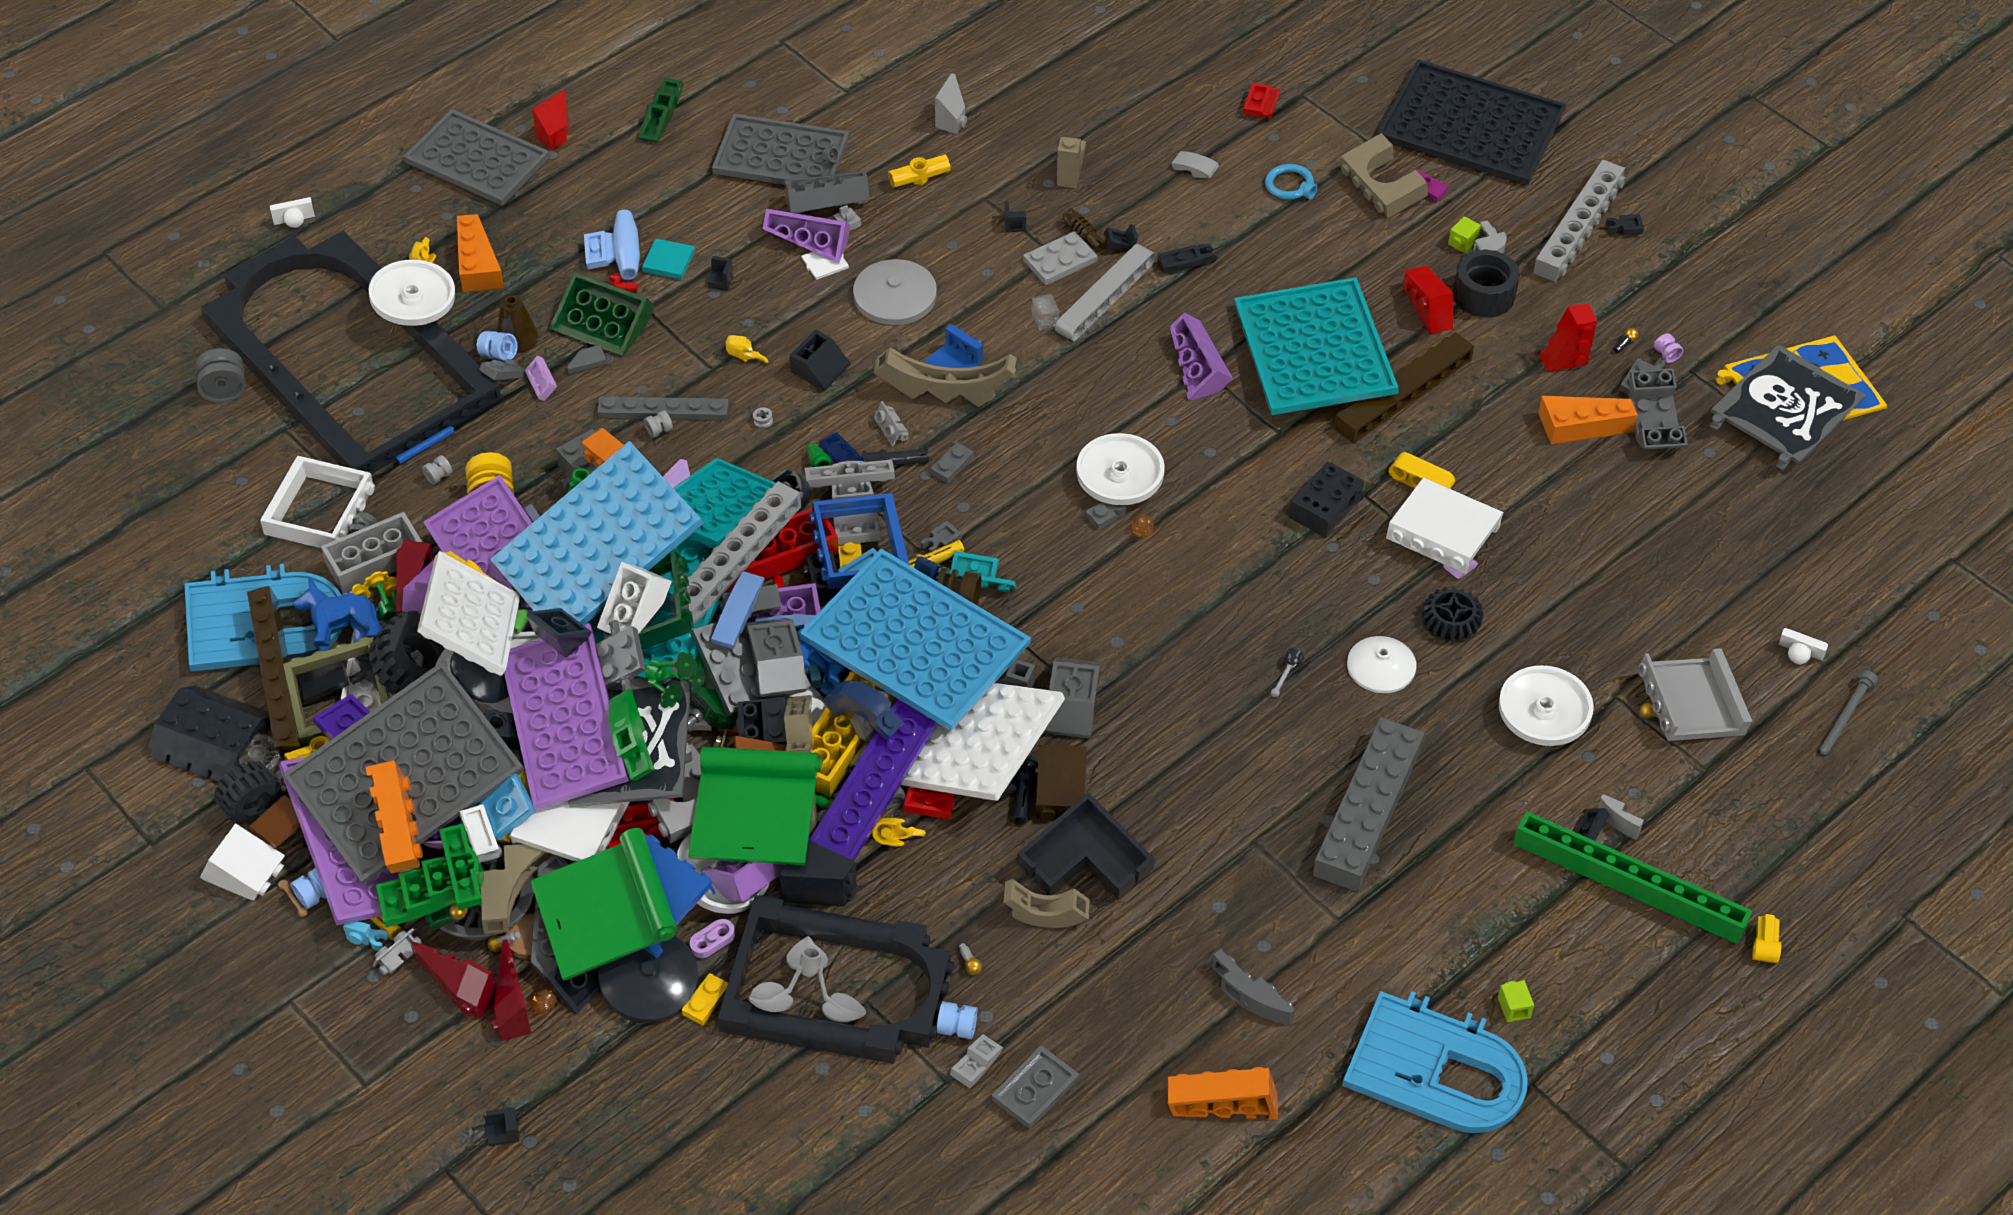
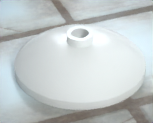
[1347,636,1416,693]

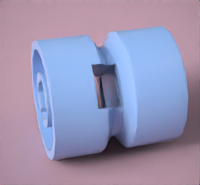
[477,331,517,361]
[290,868,326,910]
[937,1001,978,1040]

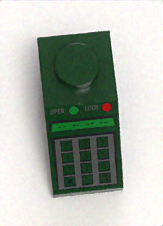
[690,687,738,730]

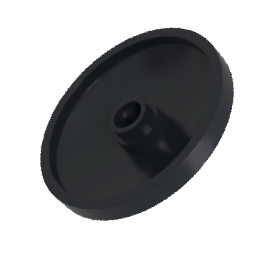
[598,936,698,1024]

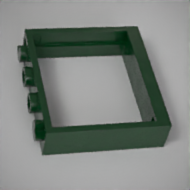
[602,548,693,650]

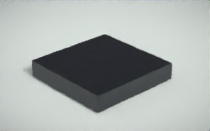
[298,661,349,704]

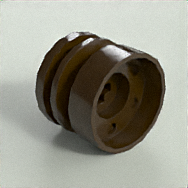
[936,567,982,606]

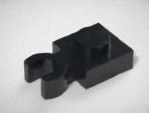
[1605,214,1644,236]

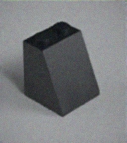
[780,840,858,906]

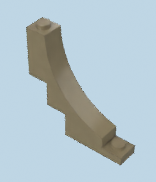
[784,695,817,839]

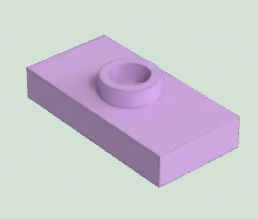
[525,356,557,401]

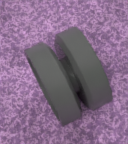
[195,348,246,403]

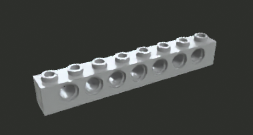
[1533,160,1626,282]
[669,482,801,626]

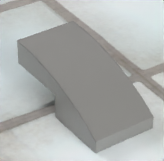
[1172,151,1219,178]
[1598,794,1644,840]
[950,1034,1003,1088]

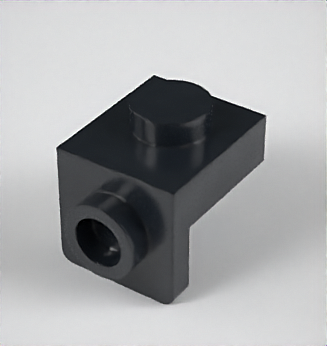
[1104,224,1138,252]

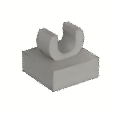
[833,205,861,231]

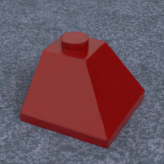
[532,90,570,151]

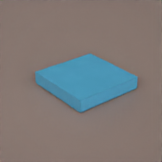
[478,774,536,840]

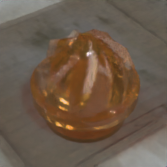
[1132,515,1154,538]
[531,989,557,1015]

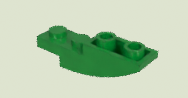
[609,689,655,781]

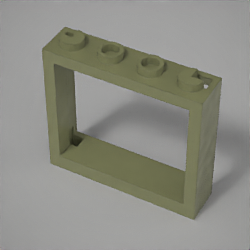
[283,637,391,746]

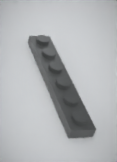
[598,396,729,421]

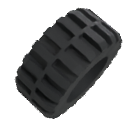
[369,611,446,695]

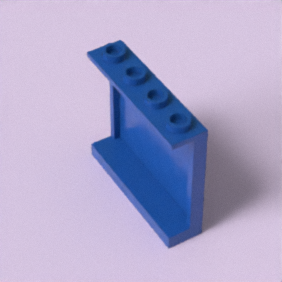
[643,834,716,958]

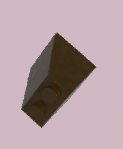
[1036,744,1087,820]

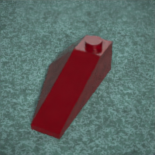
[395,540,433,614]
[491,939,531,1041]
[411,942,496,1020]

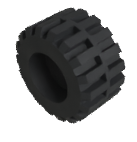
[214,761,282,825]

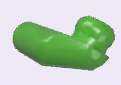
[513,609,528,634]

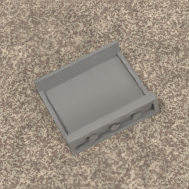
[1638,648,1752,741]

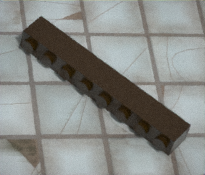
[1335,332,1474,444]
[247,585,305,760]

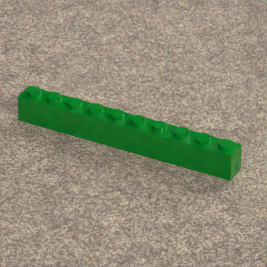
[1513,811,1752,944]

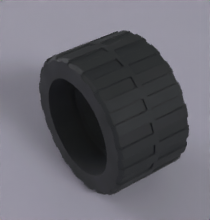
[1453,249,1520,317]

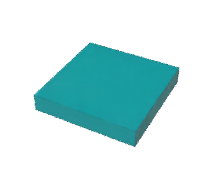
[642,239,695,280]

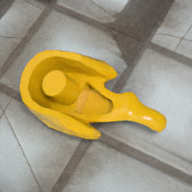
[409,237,436,263]
[725,335,768,364]
[872,818,926,846]

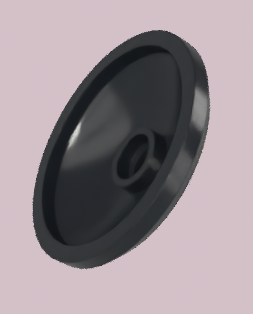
[450,652,509,703]

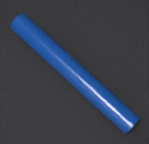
[395,426,455,465]

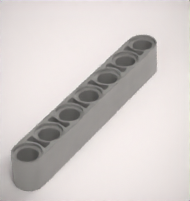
[1055,244,1156,341]

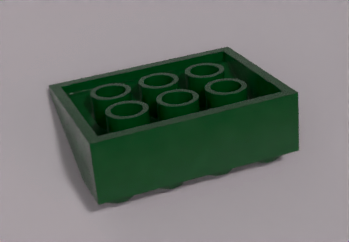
[549,272,655,357]

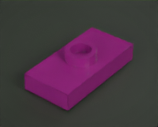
[1412,169,1449,202]

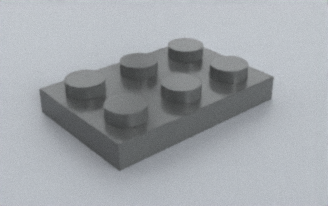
[991,1045,1079,1130]

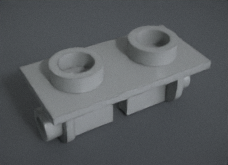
[874,401,909,447]
[372,928,423,975]

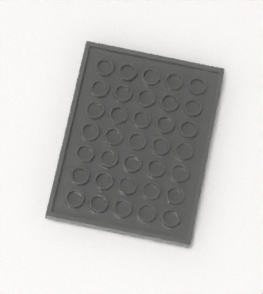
[283,661,525,885]

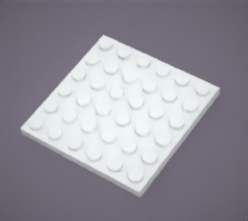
[901,683,1065,801]

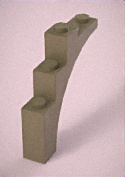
[873,347,1017,407]
[481,844,554,934]

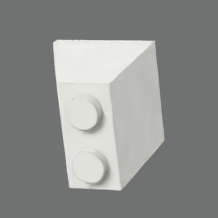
[200,824,285,901]

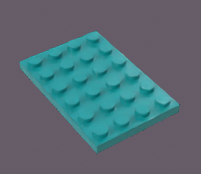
[673,458,776,548]

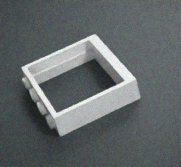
[260,456,375,548]

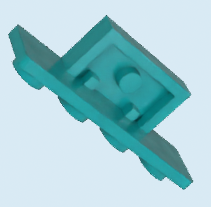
[935,551,1017,592]

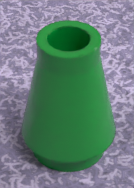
[806,443,831,467]

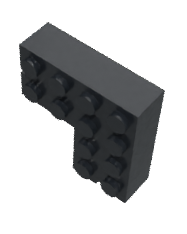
[1017,792,1155,900]

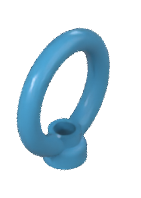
[1265,164,1317,199]

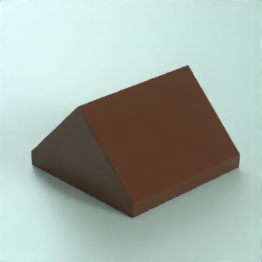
[249,795,300,848]

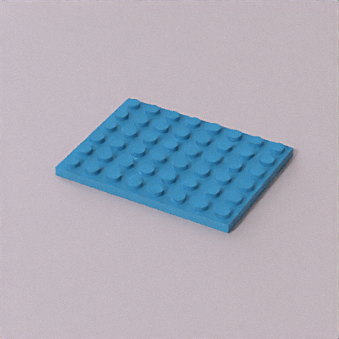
[491,441,704,625]
[799,549,1031,731]

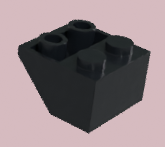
[790,329,850,391]
[738,697,787,746]

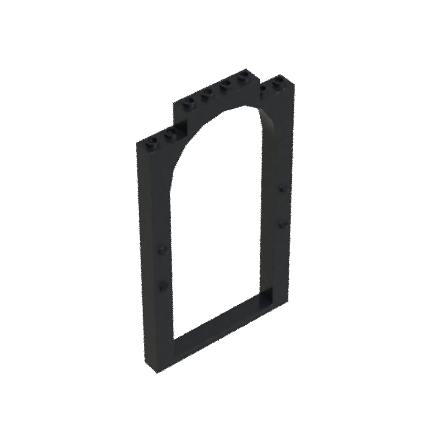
[201,230,502,475]

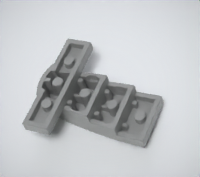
[805,460,895,545]

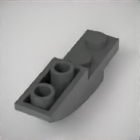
[1212,949,1295,1026]

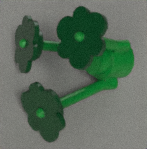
[645,652,705,708]

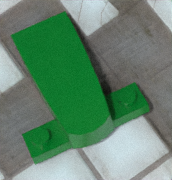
[376,824,484,928]

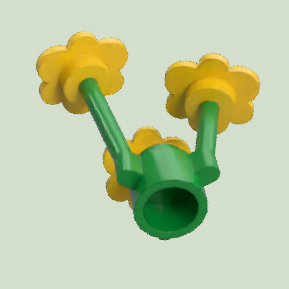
[350,572,397,623]

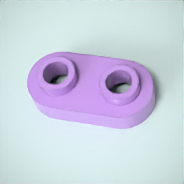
[690,919,735,958]

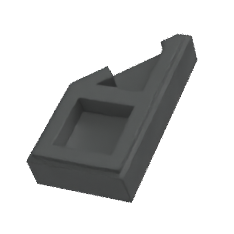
[567,345,607,374]

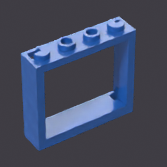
[809,493,909,589]

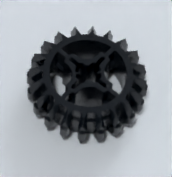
[1422,586,1484,643]

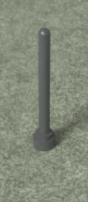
[1820,670,1878,755]

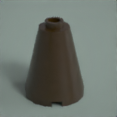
[496,295,538,353]

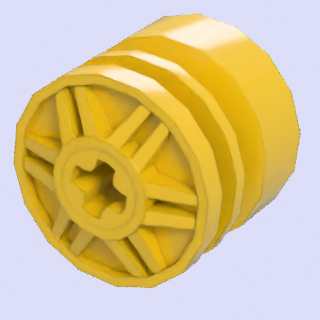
[465,452,514,495]

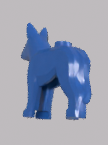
[293,577,381,651]
[796,628,847,695]

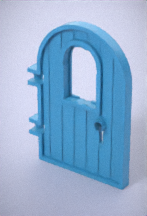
[185,564,344,672]
[1342,991,1527,1133]

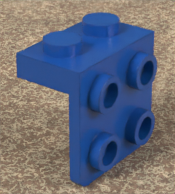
[925,324,983,368]

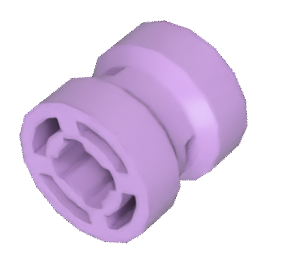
[1654,333,1684,363]

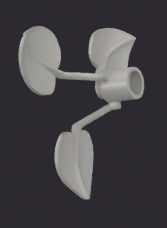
[749,936,866,1022]

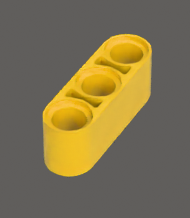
[1389,452,1455,489]

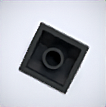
[526,608,592,658]
[545,964,600,1014]

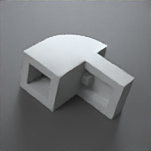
[1473,220,1506,253]

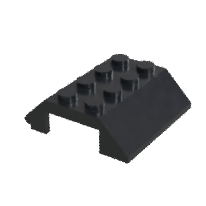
[149,685,271,782]

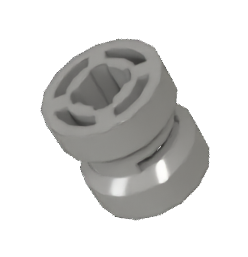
[644,410,673,438]
[422,455,453,485]

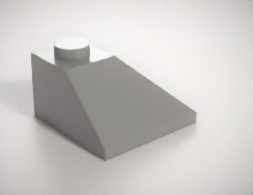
[935,73,967,134]

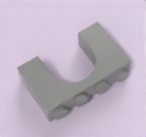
[648,743,697,843]

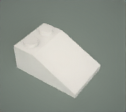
[597,562,672,634]

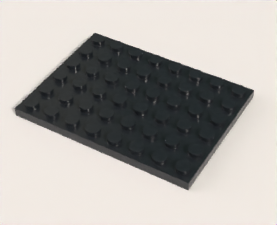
[1377,59,1567,185]

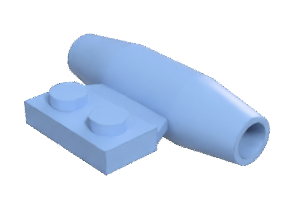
[584,210,640,280]

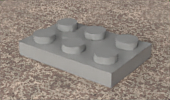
[1023,232,1098,285]

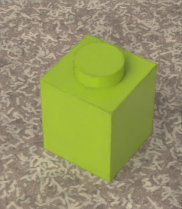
[1448,216,1481,253]
[1498,980,1534,1023]

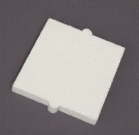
[801,252,849,280]

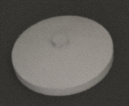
[853,259,937,325]

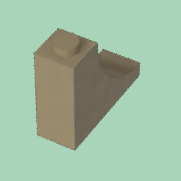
[1057,137,1086,188]

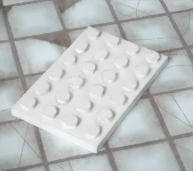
[417,551,520,676]

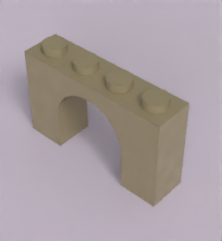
[1341,133,1428,219]

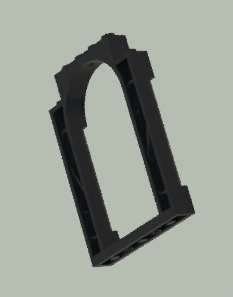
[718,895,954,1064]

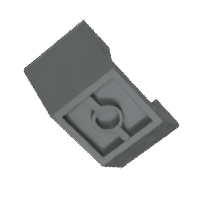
[1629,368,1688,450]
[743,618,806,697]
[1045,657,1101,738]

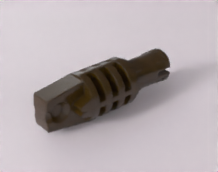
[1062,208,1106,252]

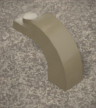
[1004,879,1090,928]

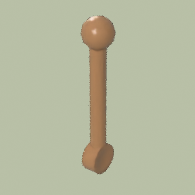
[278,880,307,917]

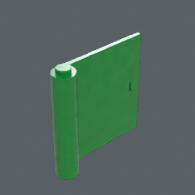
[688,746,823,865]
[531,828,677,981]

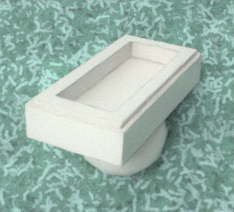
[270,197,315,228]
[1779,628,1828,665]
[459,804,499,857]

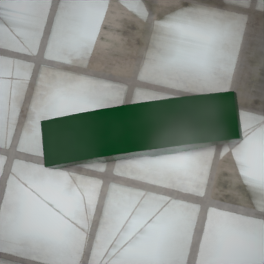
[638,78,684,143]

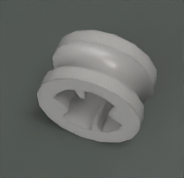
[753,407,773,428]

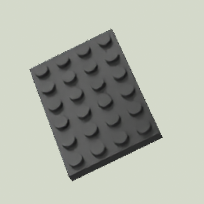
[403,109,550,206]
[712,113,849,185]

